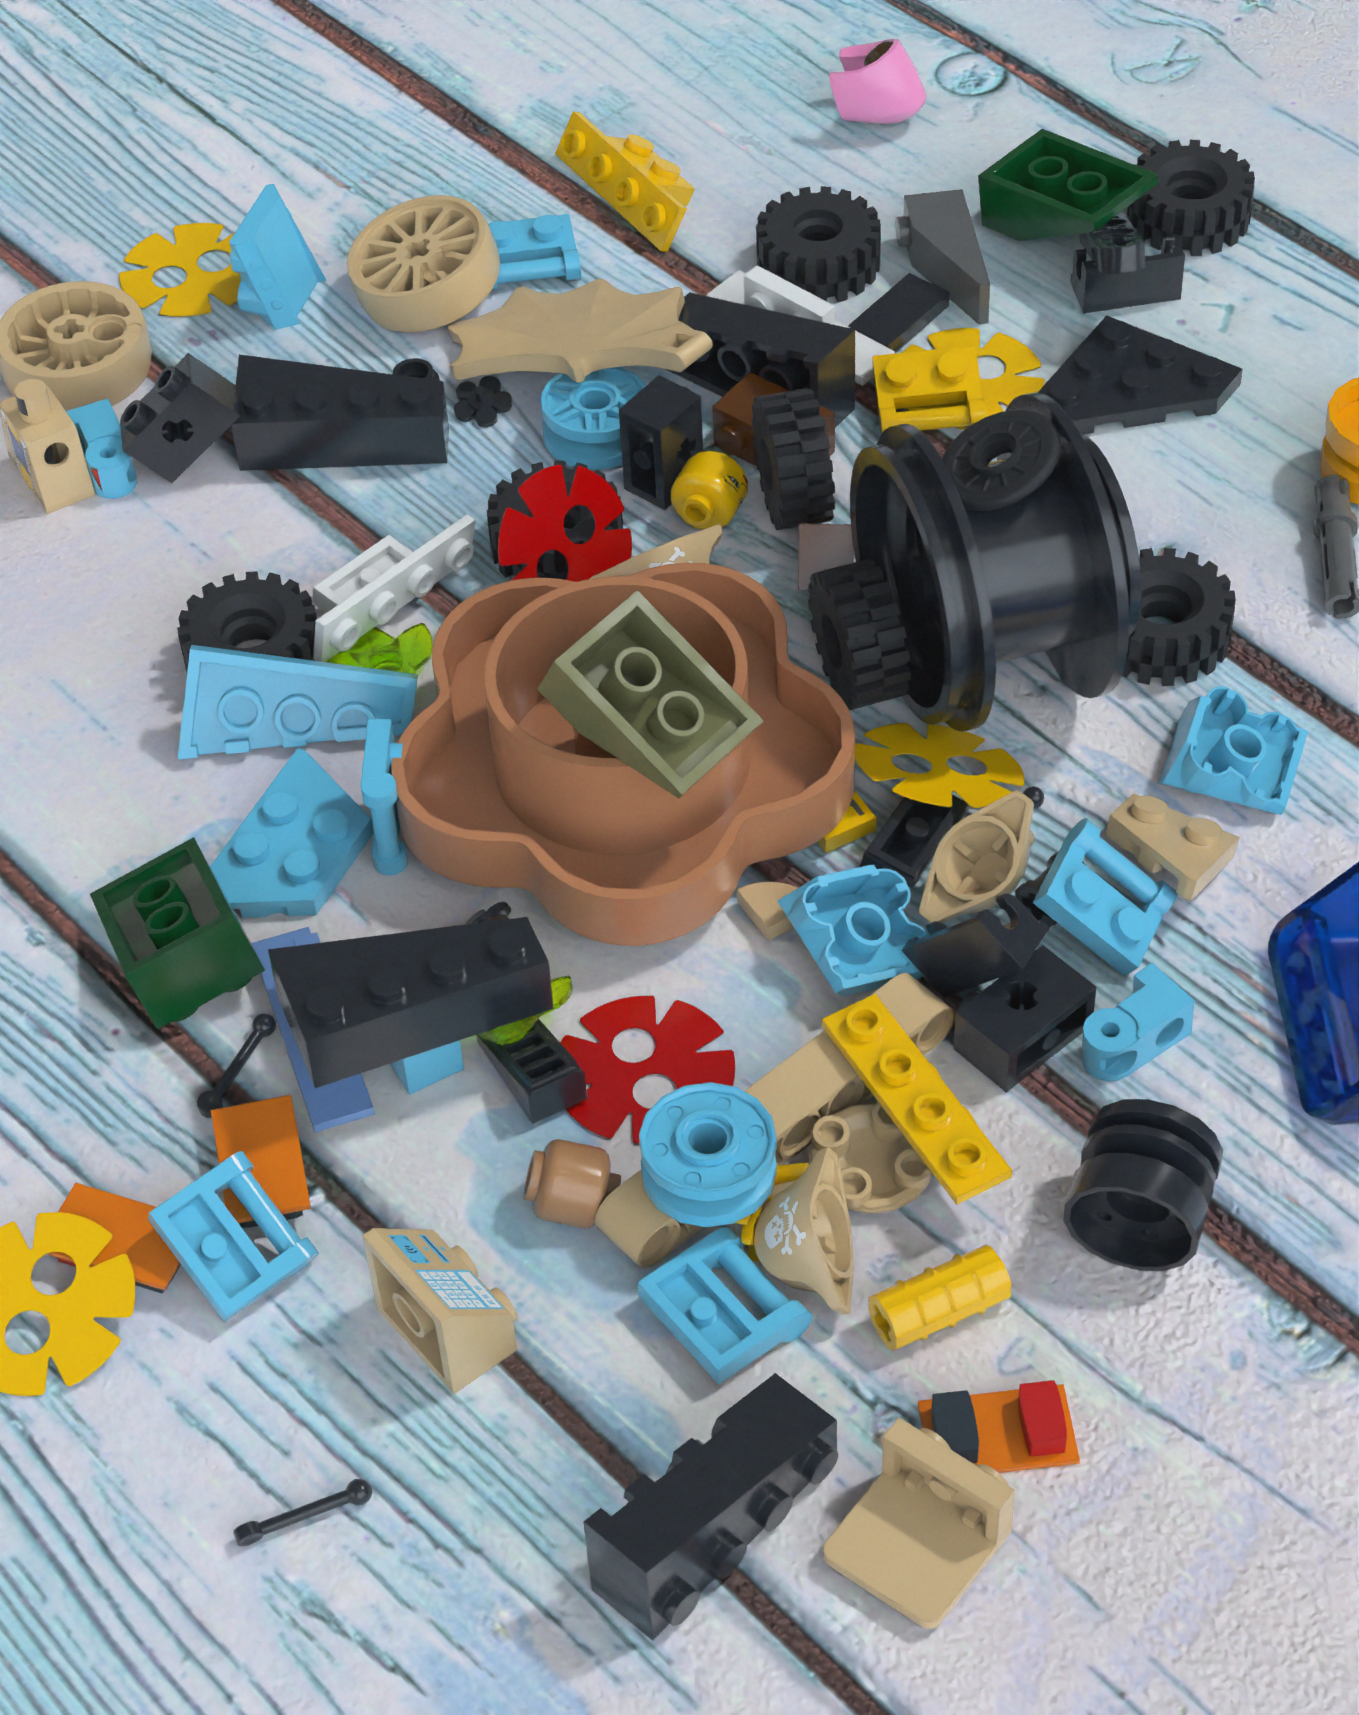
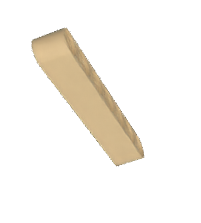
[594,973,955,1268]

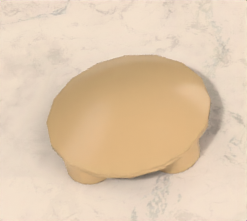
[808,1102,932,1214]

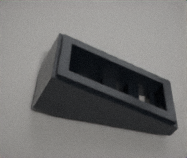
[476,1015,588,1124]

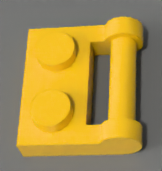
[872,345,987,434]

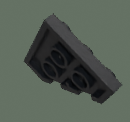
[1038,315,1243,434]

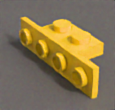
[555,111,695,252]
[822,994,1012,1205]

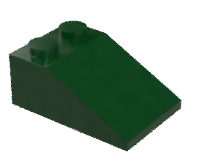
[978,129,1159,241]
[90,837,265,1030]

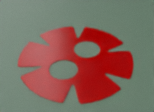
[498,465,632,582]
[553,996,735,1144]

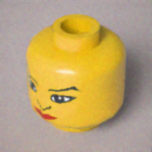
[671,451,748,530]

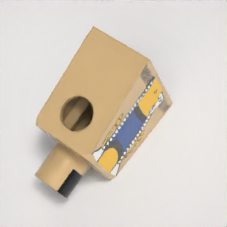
[0,379,95,514]

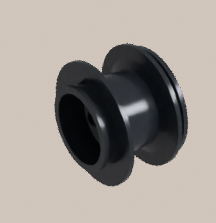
[850,392,1141,732]

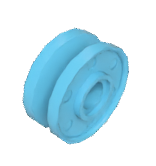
[540,367,646,470]
[639,1082,777,1227]

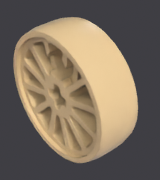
[347,195,500,333]
[0,281,152,411]

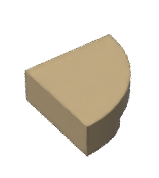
[737,882,798,941]

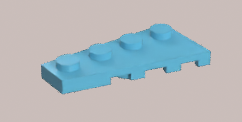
[177,645,418,760]

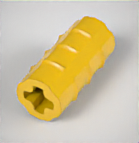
[868,1244,1012,1351]

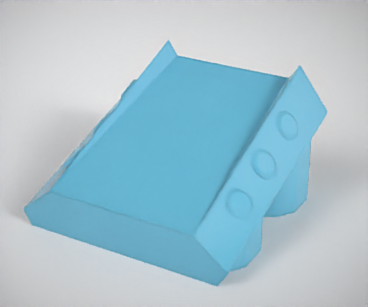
[229,184,327,330]
[1157,686,1308,815]
[777,864,928,996]

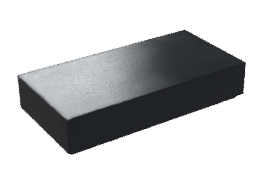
[848,273,950,353]

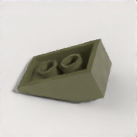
[537,590,764,799]

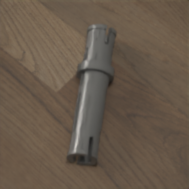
[1313,475,1359,619]

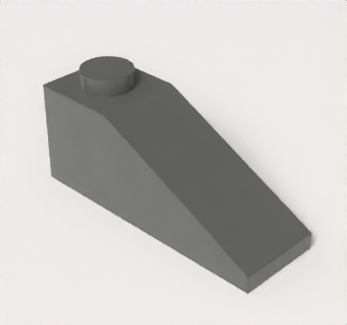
[895,189,990,324]

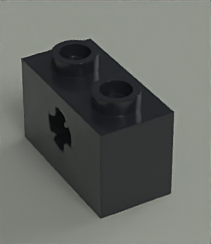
[120,353,240,483]
[619,375,703,510]
[954,945,1097,1093]

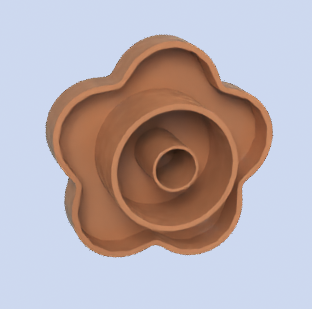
[391,563,855,946]

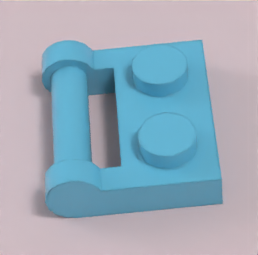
[489,214,581,290]
[361,719,408,876]
[1033,818,1178,976]
[148,1151,319,1322]
[637,1226,812,1385]

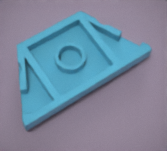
[210,748,374,918]

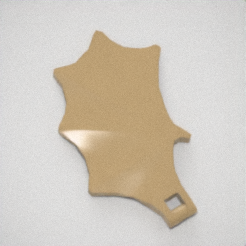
[448,278,713,383]

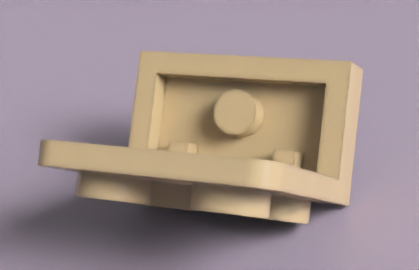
[823,1417,1015,1629]

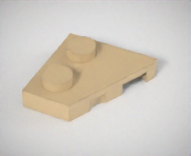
[1105,793,1240,901]

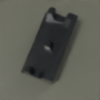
[1070,236,1185,314]
[901,893,1050,998]

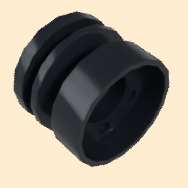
[1063,1099,1223,1271]

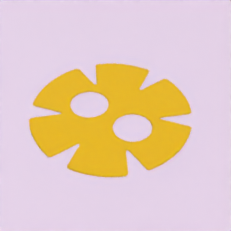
[119,223,241,317]
[902,328,1045,430]
[855,723,1024,808]
[0,1212,135,1396]

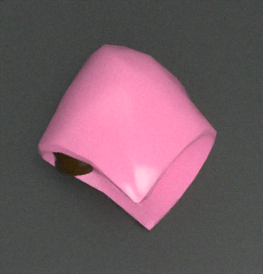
[829,39,926,124]

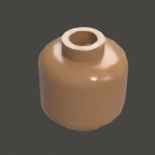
[523,1139,621,1229]

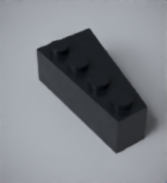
[665,292,855,428]
[231,354,449,471]
[268,917,554,1088]
[583,1373,839,1641]

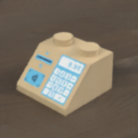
[362,1228,517,1394]

